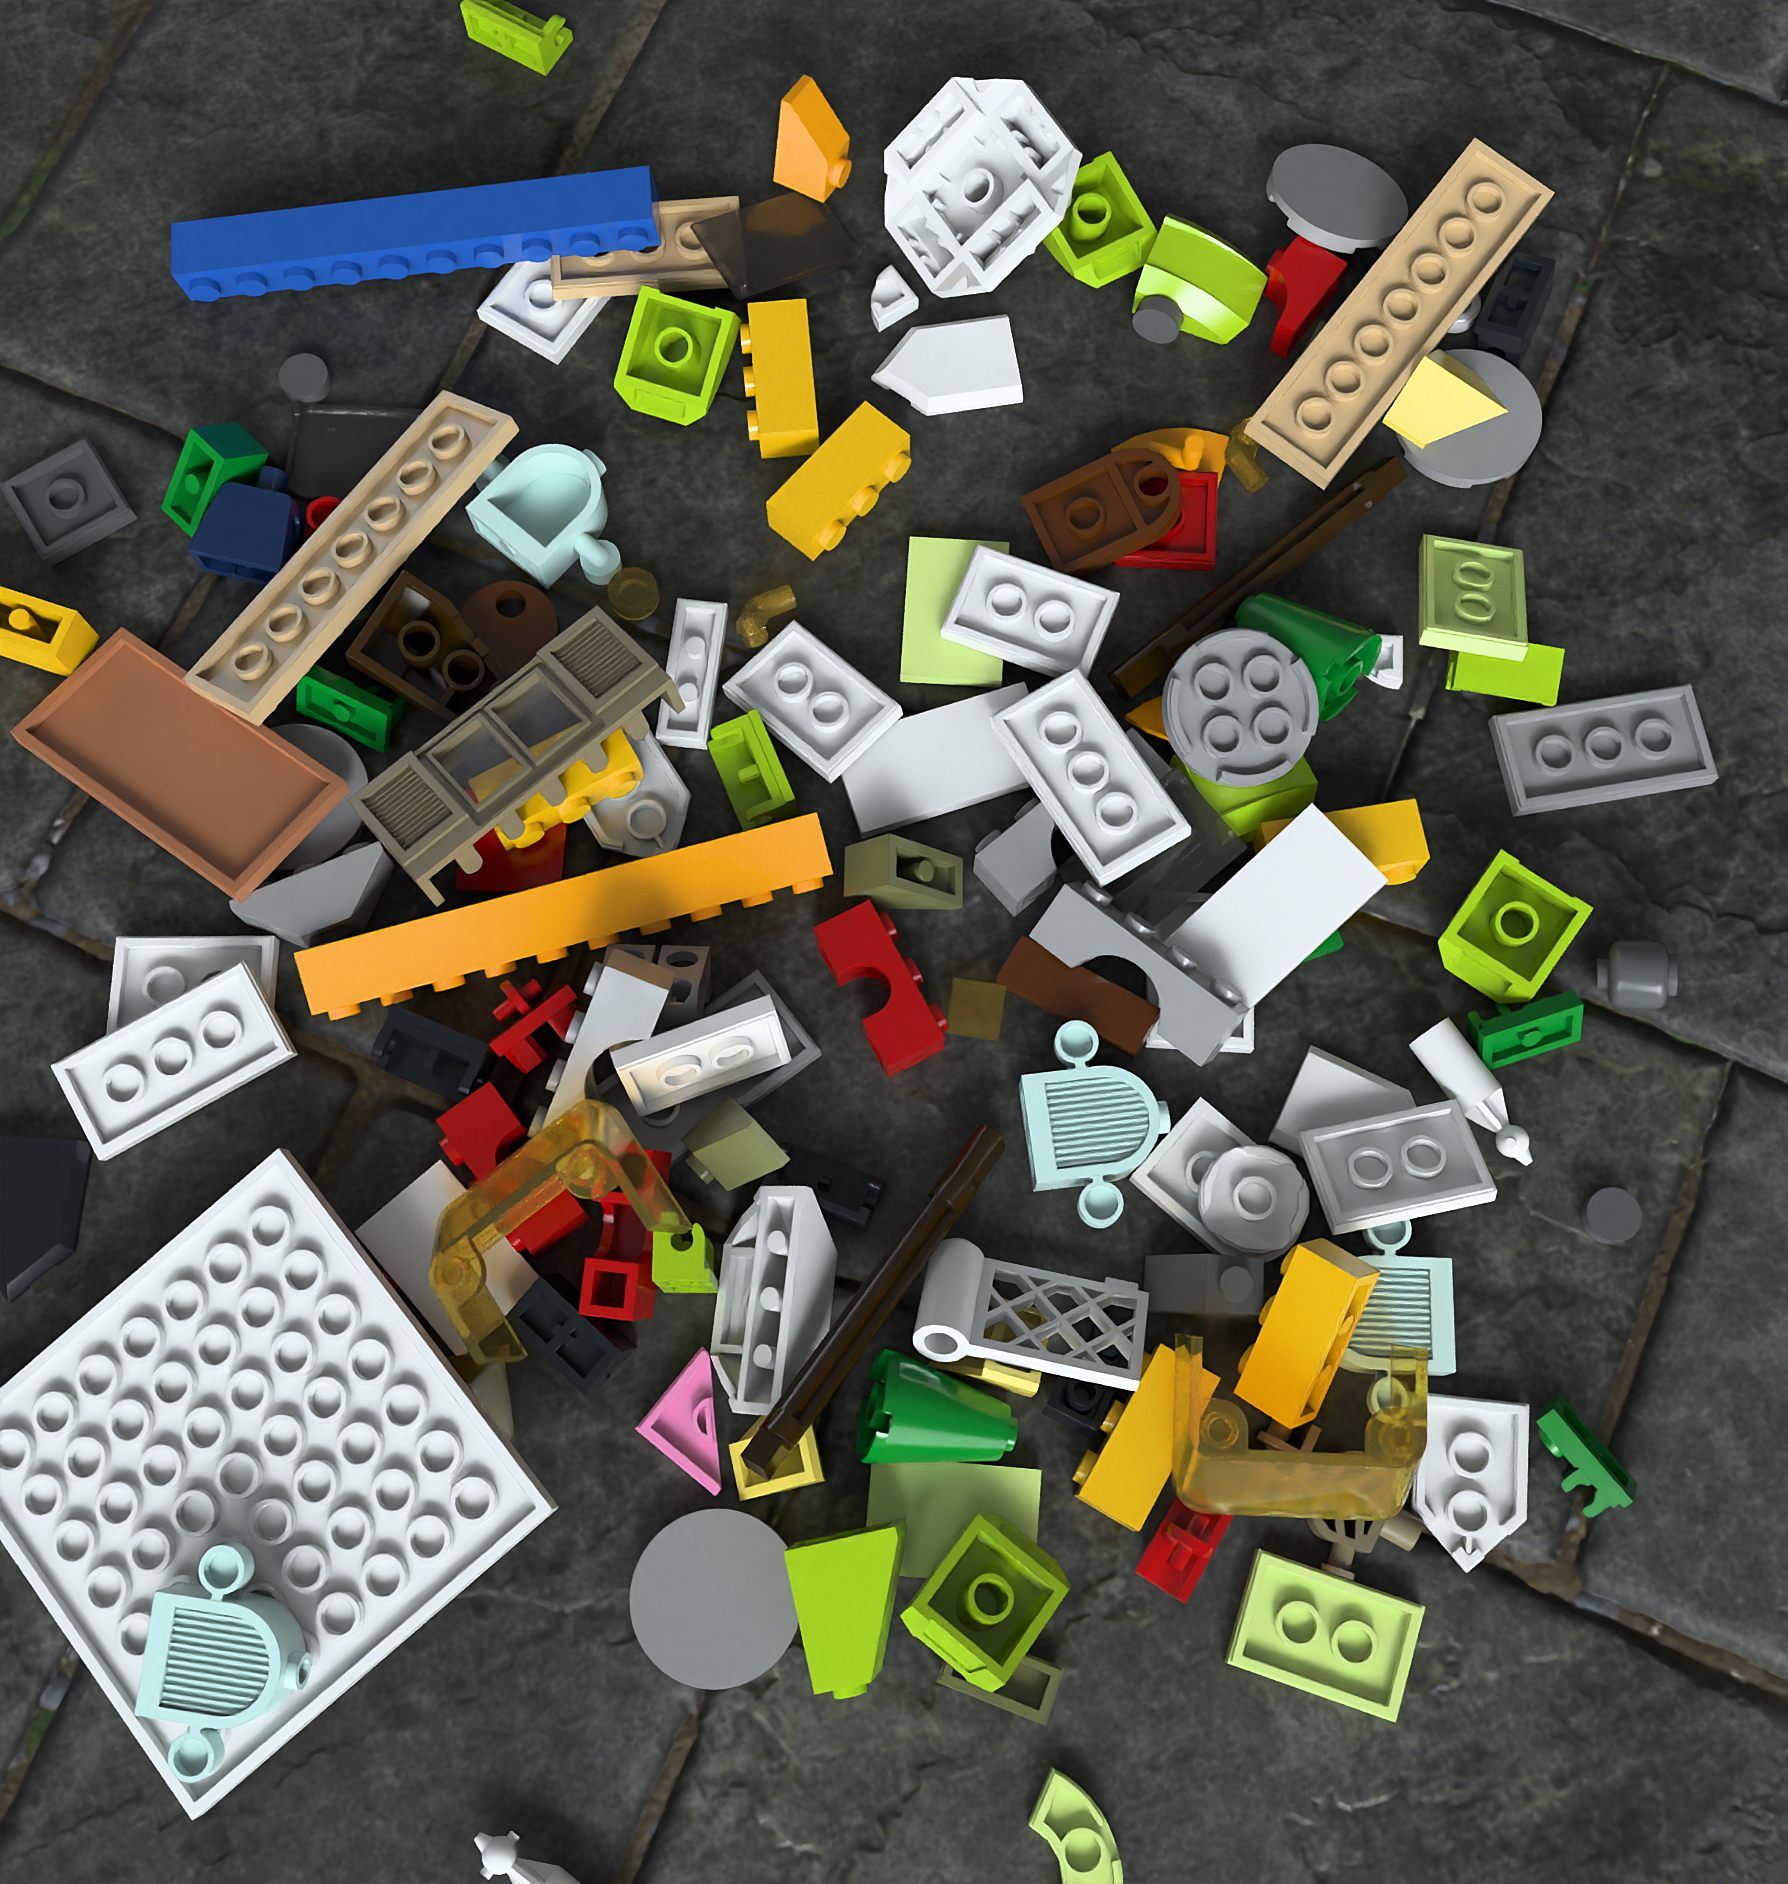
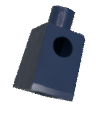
[187,466,305,586]

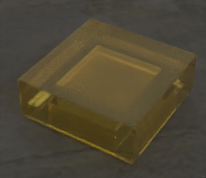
[946,978,1006,1041]

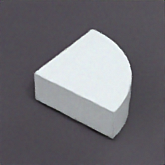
[871,264,919,332]
[1364,634,1403,689]

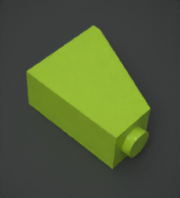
[783,1518,908,1699]

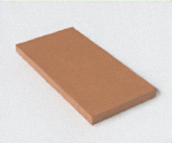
[10,627,350,904]

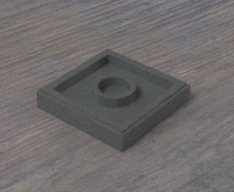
[0,436,138,568]

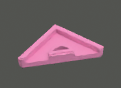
[635,1347,722,1496]

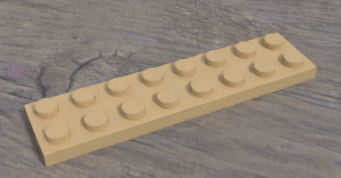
[1244,138,1555,490]
[182,390,519,726]

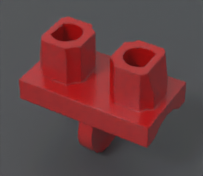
[488,978,580,1074]
[1133,1480,1236,1603]

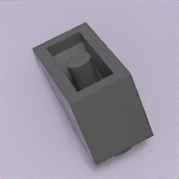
[1142,1254,1265,1322]

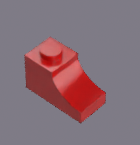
[1264,235,1348,359]

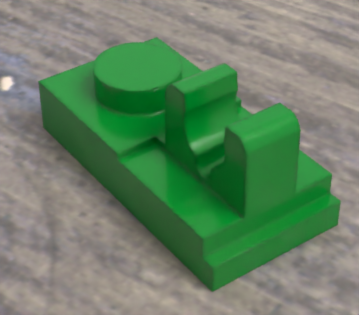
[296,664,405,754]
[1467,990,1584,1070]
[1536,1393,1637,1518]

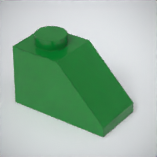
[161,422,269,538]

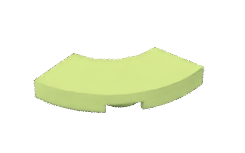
[1028,1766,1123,1884]

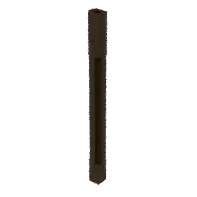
[1107,456,1408,701]
[741,1124,1005,1481]

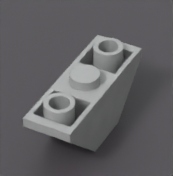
[229,841,395,948]

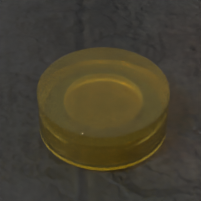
[607,567,660,620]

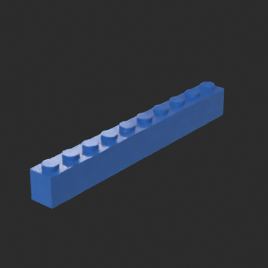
[171,166,662,302]

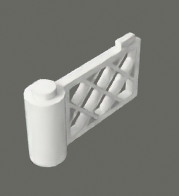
[913,1238,1149,1392]

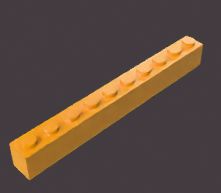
[294,812,833,1021]

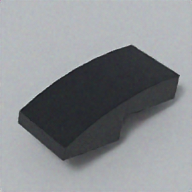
[1042,1309,1131,1439]

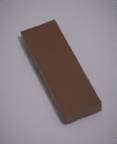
[995,935,1161,1059]

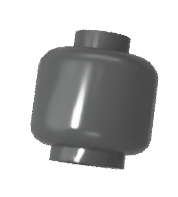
[1596,940,1678,1009]

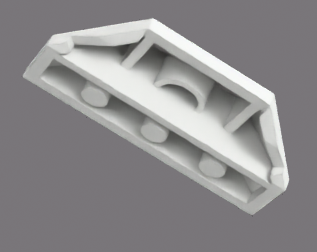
[710,1186,838,1416]

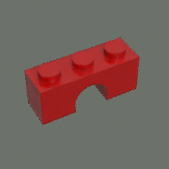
[813,899,949,1079]
[435,1081,591,1258]
[578,1144,672,1321]

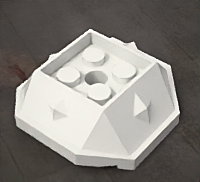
[884,77,1083,298]

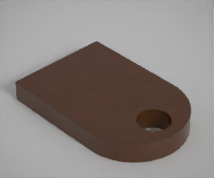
[1020,448,1183,579]
[460,581,561,721]

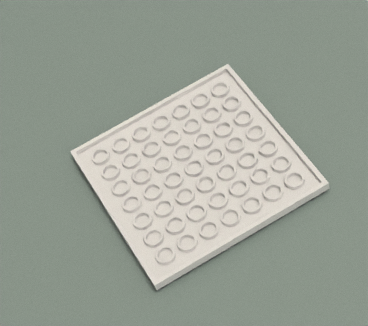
[0,1148,559,1820]

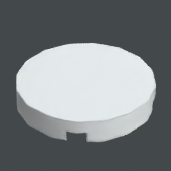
[1198,1144,1309,1256]

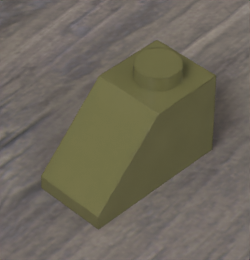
[844,833,963,910]
[681,1095,791,1191]

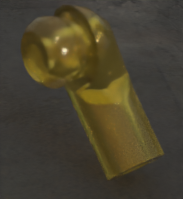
[1224,417,1269,493]
[735,584,797,648]

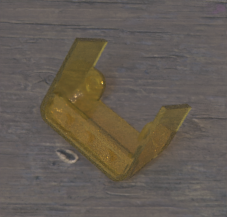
[429,1099,693,1364]
[1172,1333,1428,1521]

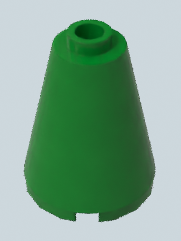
[1235,592,1383,722]
[856,1348,1018,1464]

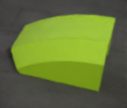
[1042,151,1158,289]
[1132,213,1268,345]
[614,285,742,426]
[1169,754,1318,857]
[1438,849,1594,1004]
[900,1510,1071,1693]

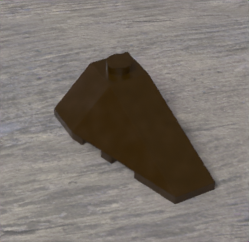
[345,570,552,762]

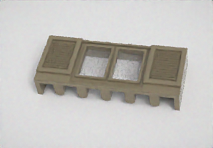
[347,605,686,907]

